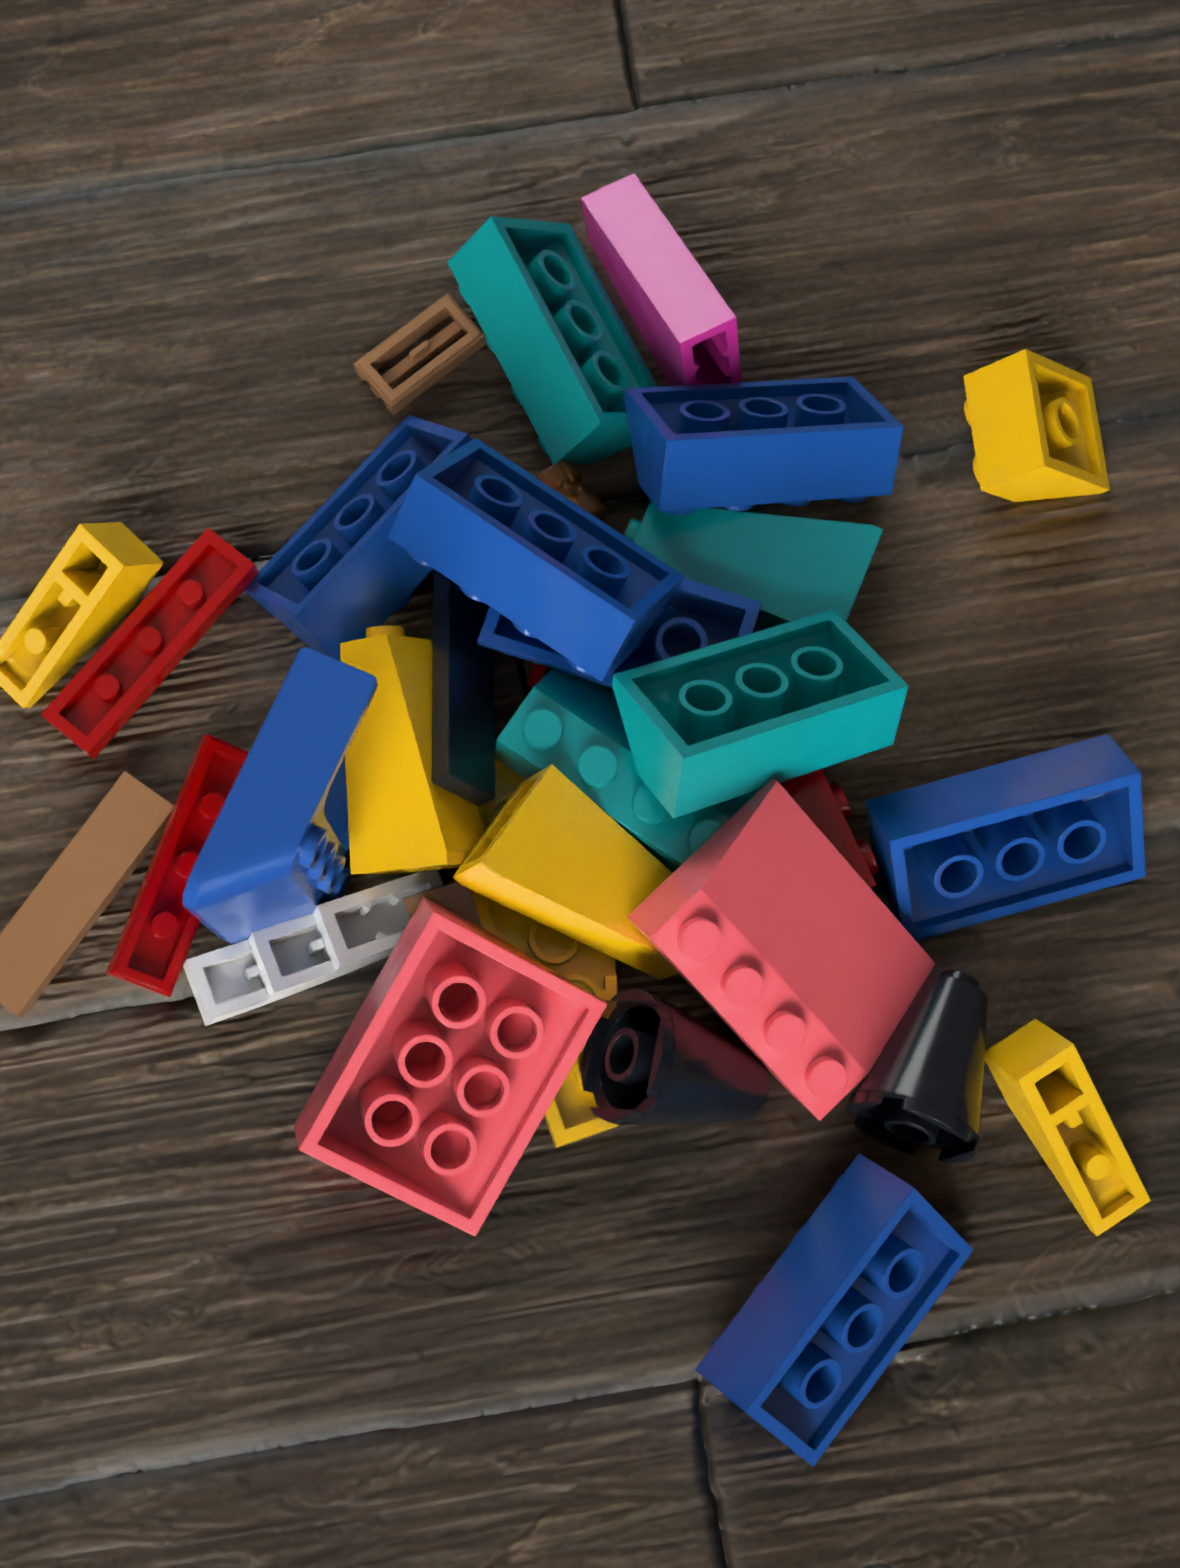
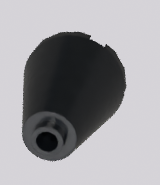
[846,970,988,1163]
[581,988,770,1125]

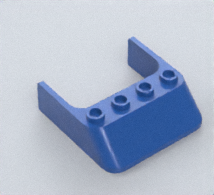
[182,647,378,944]

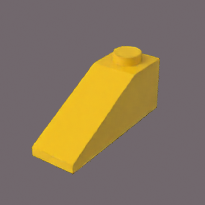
[0,522,164,709]
[985,1019,1151,1236]

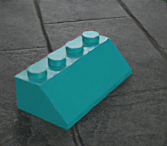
[447,216,658,466]
[612,609,909,819]
[495,669,759,873]

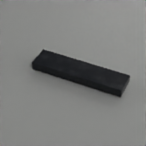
[432,569,495,806]

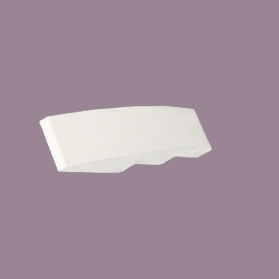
[183,870,443,1026]

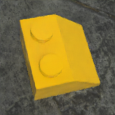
[963,349,1110,502]

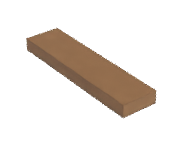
[0,771,174,1018]

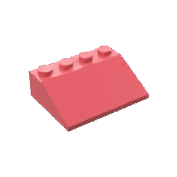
[627,778,936,1121]
[294,896,608,1237]

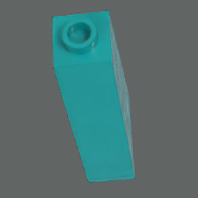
[624,502,884,631]

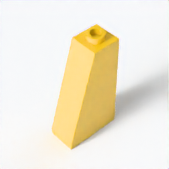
[340,625,485,874]
[453,764,679,980]

